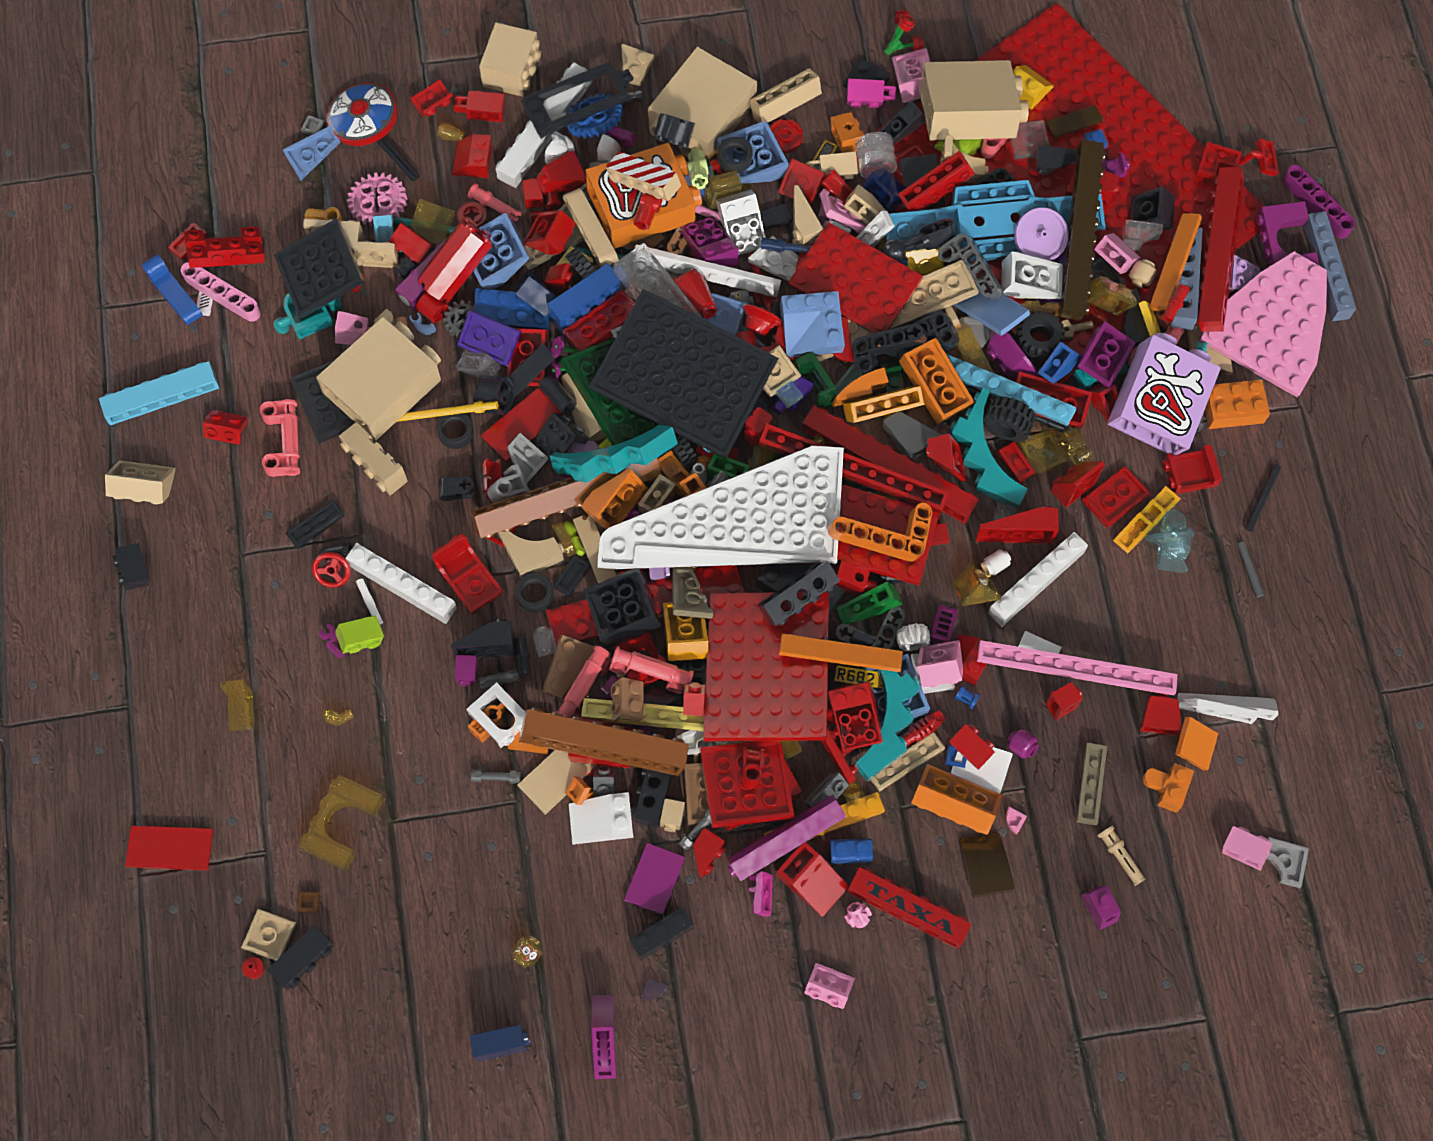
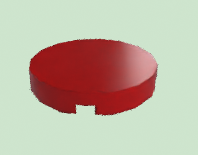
[770,119,803,153]

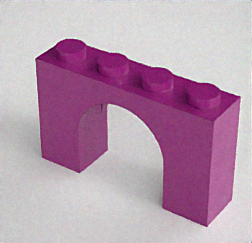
[1256,201,1320,268]

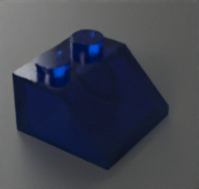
[863,168,905,214]

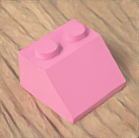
[917,640,963,687]

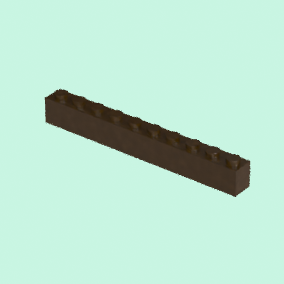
[1059,139,1106,321]

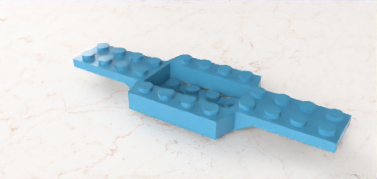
[885,180,1106,262]

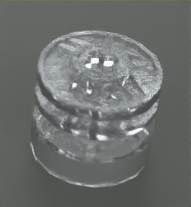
[855,132,897,179]

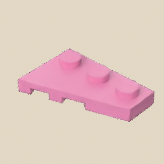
[820,189,867,234]

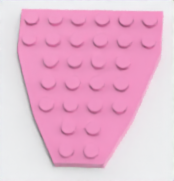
[1199,252,1327,397]

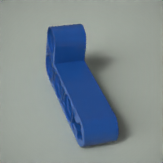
[141,254,203,326]

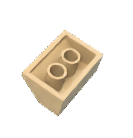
[105,460,175,504]

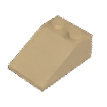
[792,185,823,254]

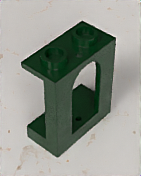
[795,352,836,410]

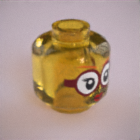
[512,936,543,968]

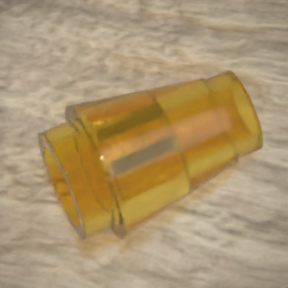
[437,122,465,142]

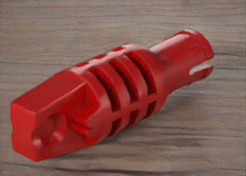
[901,710,946,747]

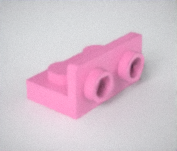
[805,963,855,1009]

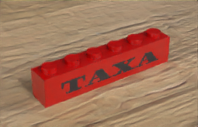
[847,867,971,950]

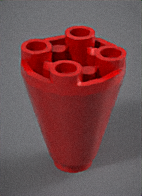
[672,268,717,319]

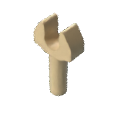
[1062,320,1093,340]

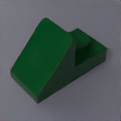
[878,358,905,393]

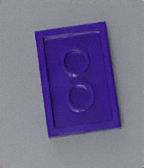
[457,310,521,366]

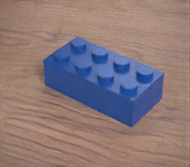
[547,263,622,337]

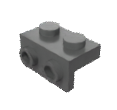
[804,772,849,808]

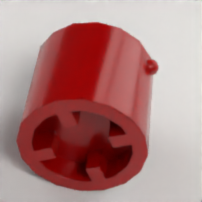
[416,292,449,324]

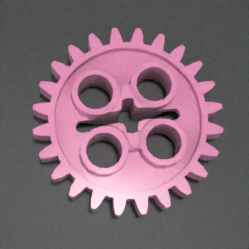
[347,172,408,227]

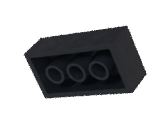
[757,563,845,618]

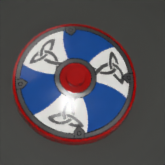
[327,83,398,146]

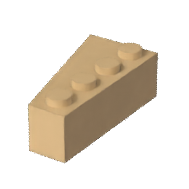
[339,422,408,495]

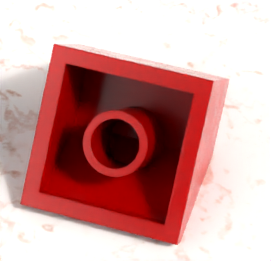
[452,134,493,178]
[523,210,576,255]
[926,433,966,482]
[955,634,988,687]

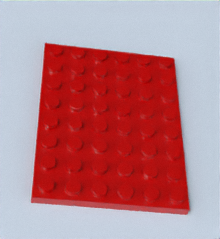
[703,592,829,741]

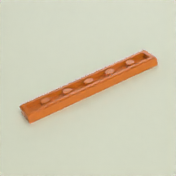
[1150,213,1202,311]
[779,634,903,672]

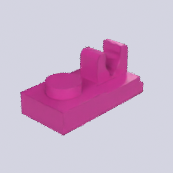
[749,871,773,917]

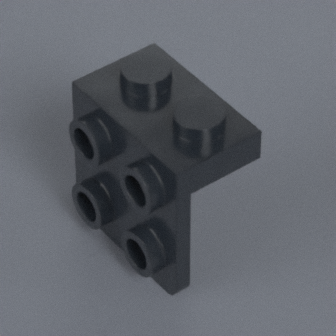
[534,413,590,462]

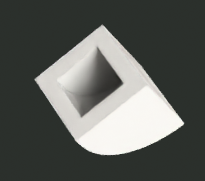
[597,134,621,162]

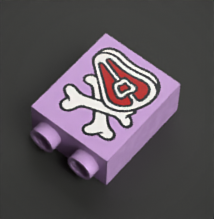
[1107,333,1221,456]

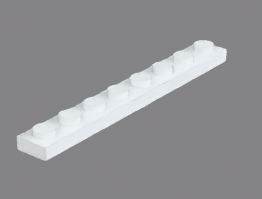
[633,245,781,298]

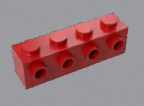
[898,151,975,212]

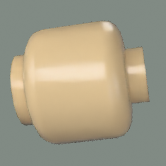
[1129,259,1157,288]

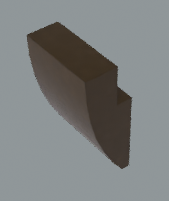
[959,833,1015,898]

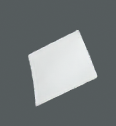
[951,747,1012,793]

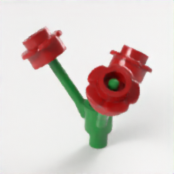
[884,9,924,56]

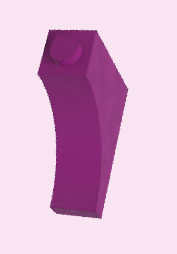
[591,995,616,1079]

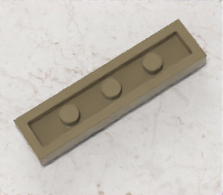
[1076,743,1107,826]

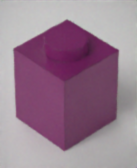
[455,655,478,687]

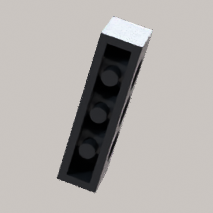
[757,560,840,626]
[632,769,672,828]

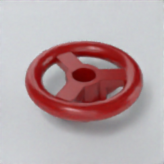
[312,552,351,588]

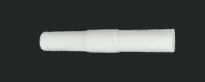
[356,579,383,625]

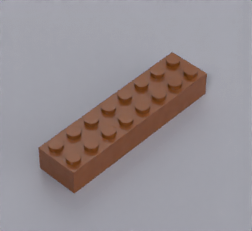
[519,708,689,776]

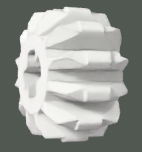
[896,623,930,652]

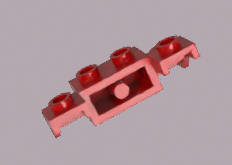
[184,226,265,268]

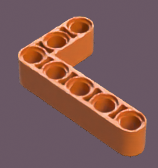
[828,503,932,562]

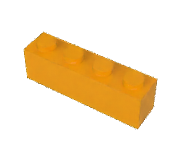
[843,386,924,423]

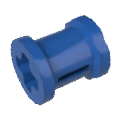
[954,685,981,710]

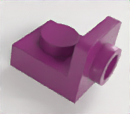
[1102,153,1130,178]

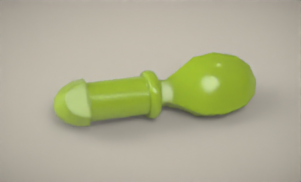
[563,521,585,556]

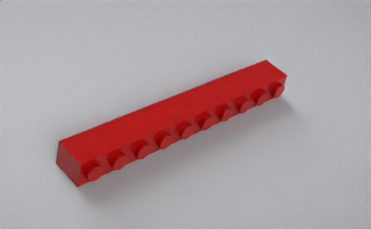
[1196,167,1244,332]
[801,405,979,525]
[759,423,949,514]

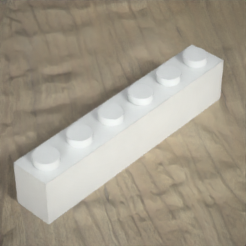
[988,532,1088,627]
[345,543,457,624]

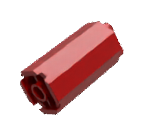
[417,218,493,303]

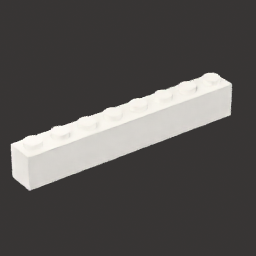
[496,63,593,188]

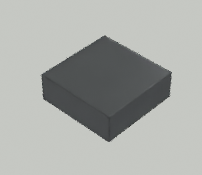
[301,115,325,136]

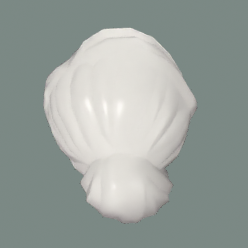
[544,132,575,164]

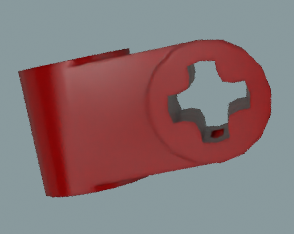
[741,747,765,789]

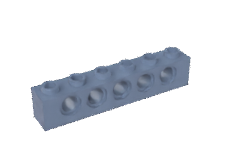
[1170,228,1202,330]

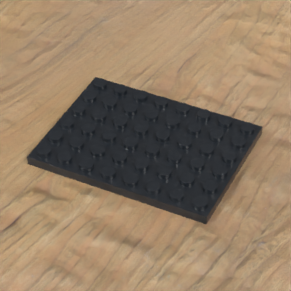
[589,289,779,459]

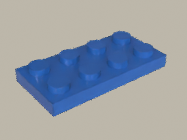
[474,288,549,330]

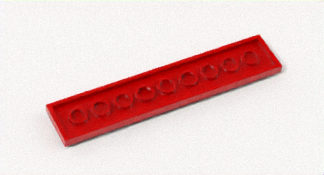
[546,565,745,646]

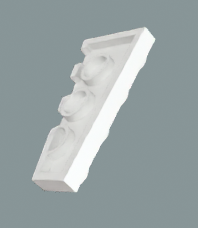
[748,236,799,282]

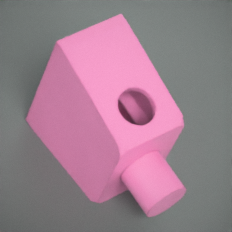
[335,311,371,345]

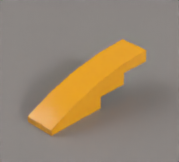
[1113,486,1181,554]

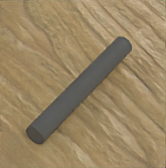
[1237,542,1264,598]

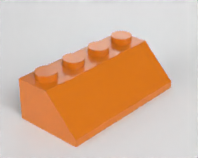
[899,338,974,425]
[912,764,1002,835]

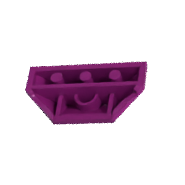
[986,329,1040,381]

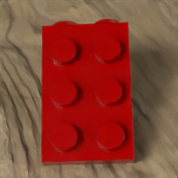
[432,533,504,615]

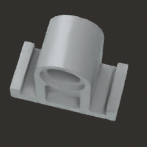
[487,464,530,503]

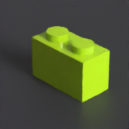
[335,615,384,653]

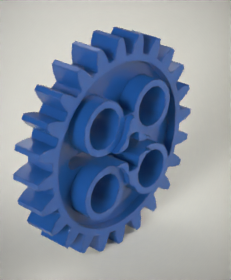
[567,93,623,139]

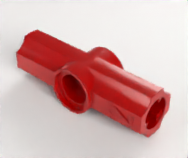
[634,193,662,231]

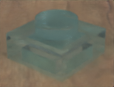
[776,381,803,408]

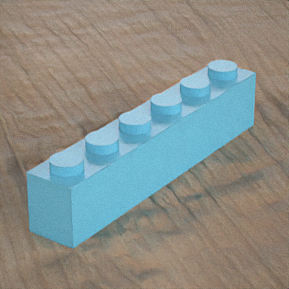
[99,361,219,425]

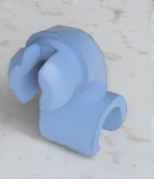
[410,313,436,335]

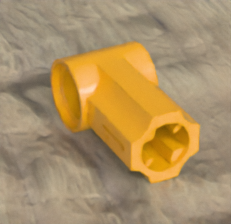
[305,207,343,221]

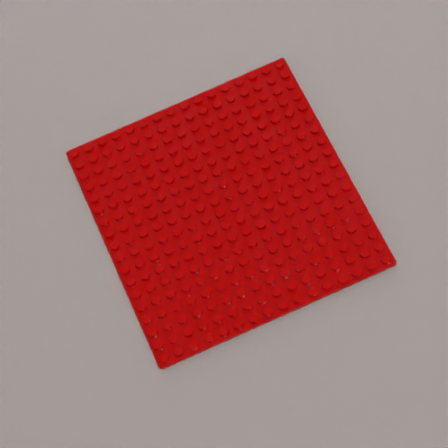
[854,4,1265,384]

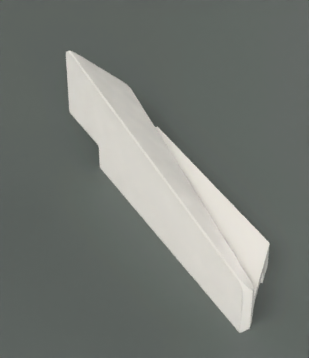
[1177,693,1278,724]

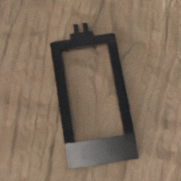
[521,61,634,139]

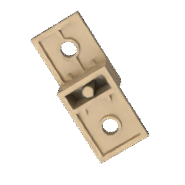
[303,218,400,268]

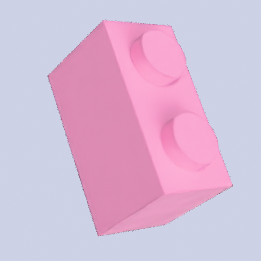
[1094,233,1140,274]
[1222,826,1272,871]

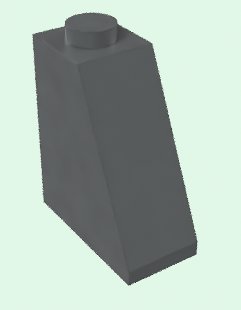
[882,411,941,461]

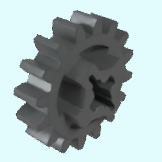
[443,300,474,340]

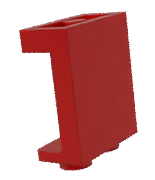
[1162,444,1222,494]

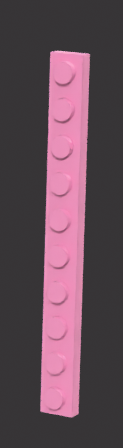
[977,640,1177,695]

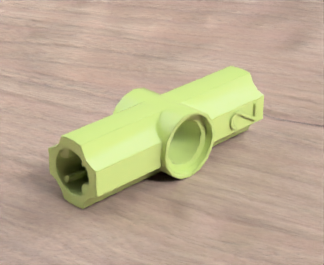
[687,148,709,189]

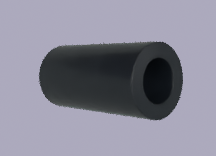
[539,376,577,415]

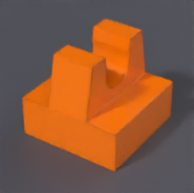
[565,776,594,805]

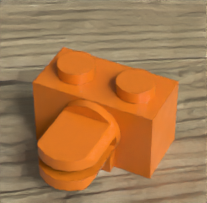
[1143,763,1194,813]

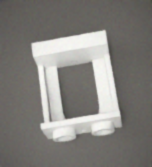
[467,682,526,748]

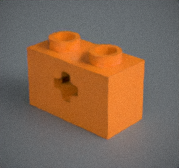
[831,112,865,153]

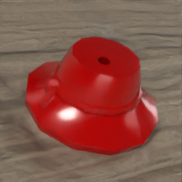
[741,304,782,336]

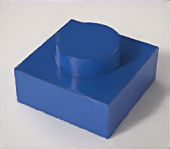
[1083,129,1108,148]

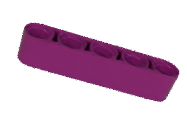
[1283,165,1355,239]

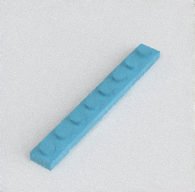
[946,354,1076,426]

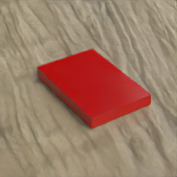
[1082,466,1151,529]

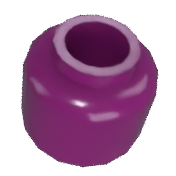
[1008,729,1039,759]

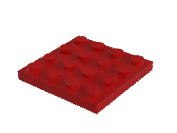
[700,741,794,828]

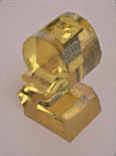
[1058,427,1093,466]

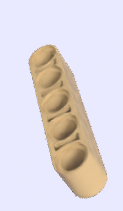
[563,188,618,268]

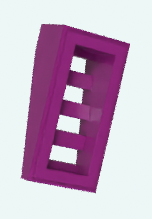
[930,604,958,644]

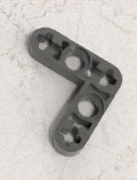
[835,607,905,649]

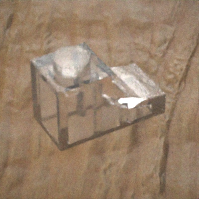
[1122,220,1163,251]
[455,352,501,379]

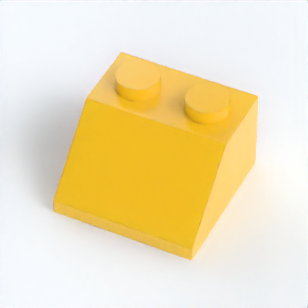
[1013,65,1054,110]

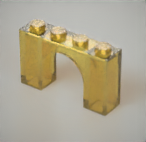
[299,775,385,872]

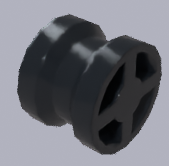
[393,257,416,280]

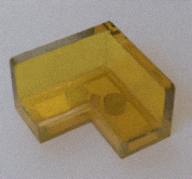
[220,679,254,731]

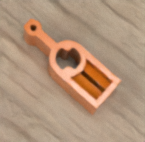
[468,694,514,743]

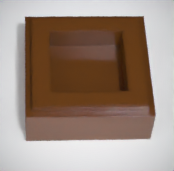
[296,891,321,914]

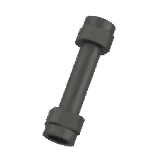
[471,769,521,784]
[679,808,711,850]

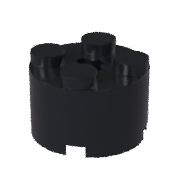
[654,113,695,148]
[473,375,514,415]

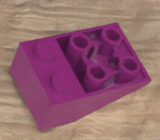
[680,216,738,267]

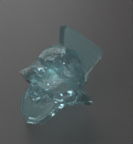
[1146,509,1195,573]

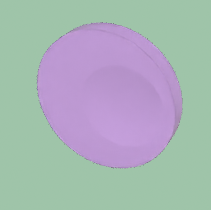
[1014,208,1068,261]

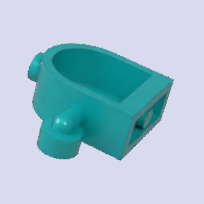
[273,293,341,340]

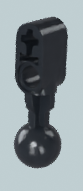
[883,218,957,262]

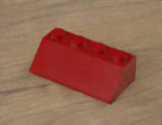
[1016,371,1093,429]

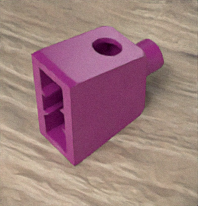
[1081,885,1121,931]

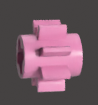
[844,902,872,928]

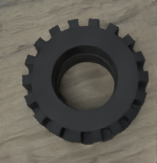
[1015,310,1065,363]
[983,397,1036,442]

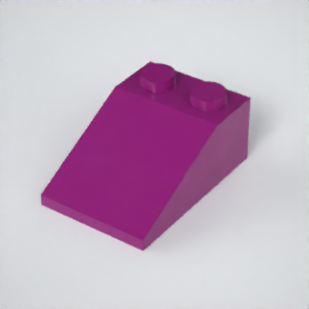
[1078,322,1136,388]

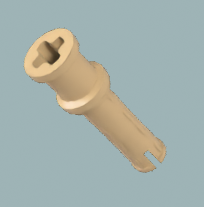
[1097,826,1146,886]

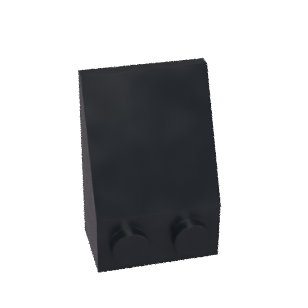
[451,619,515,658]

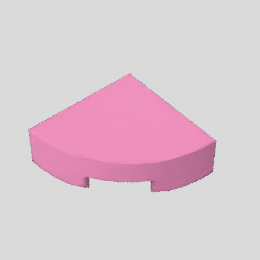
[1006,806,1027,835]

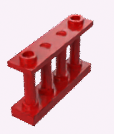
[821,707,858,784]

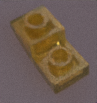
[1020,300,1061,318]

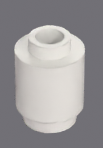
[981,549,1011,576]

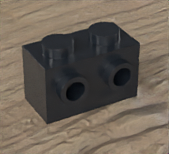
[112,543,149,591]

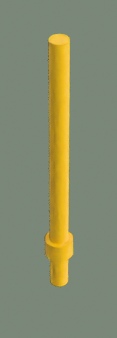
[397,401,499,422]

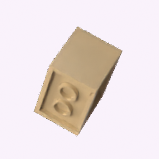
[479,23,541,97]

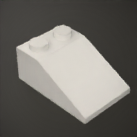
[1001,251,1063,299]
[569,792,633,844]

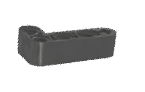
[938,234,1002,300]

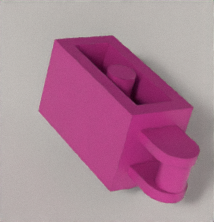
[846,79,896,108]

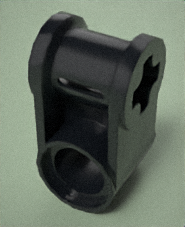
[438,476,476,501]

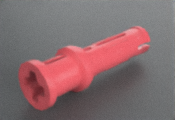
[468,183,521,222]

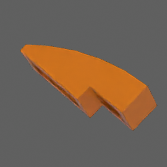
[832,368,888,407]

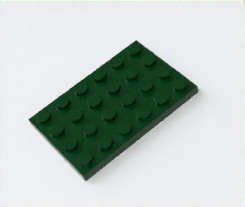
[560,338,658,446]

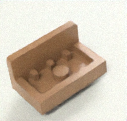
[611,677,644,722]

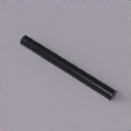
[1245,464,1281,532]

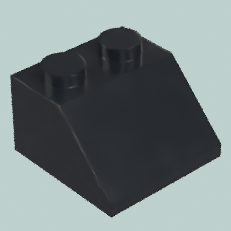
[1129,187,1175,233]

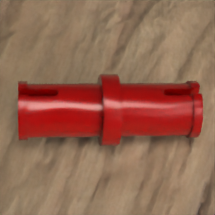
[1162,284,1190,323]

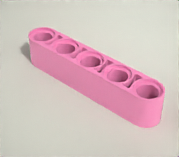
[181,262,261,321]

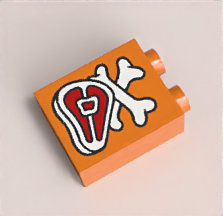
[586,143,702,249]

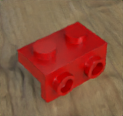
[410,80,453,118]
[203,410,248,445]

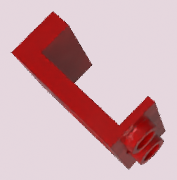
[612,632,667,687]

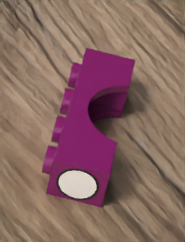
[395,239,446,311]

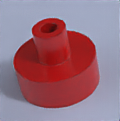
[242,957,265,979]

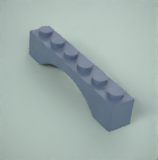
[1303,211,1356,322]

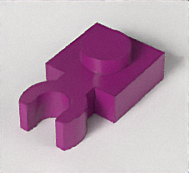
[318,624,348,660]

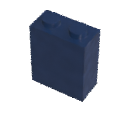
[470,1025,531,1062]

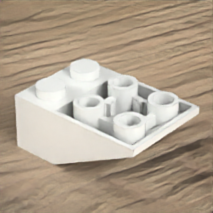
[716,190,765,255]

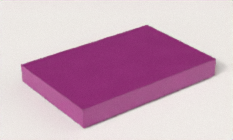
[624,843,685,916]

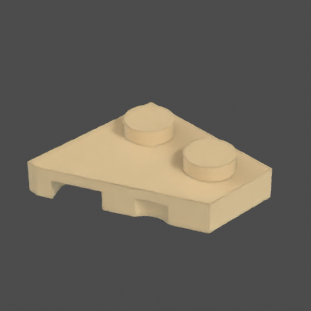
[622,44,654,87]

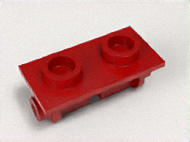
[482,458,502,500]

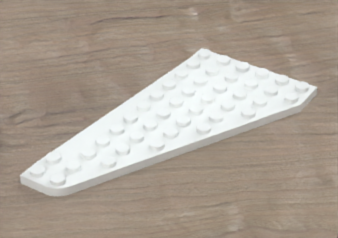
[597,446,844,569]

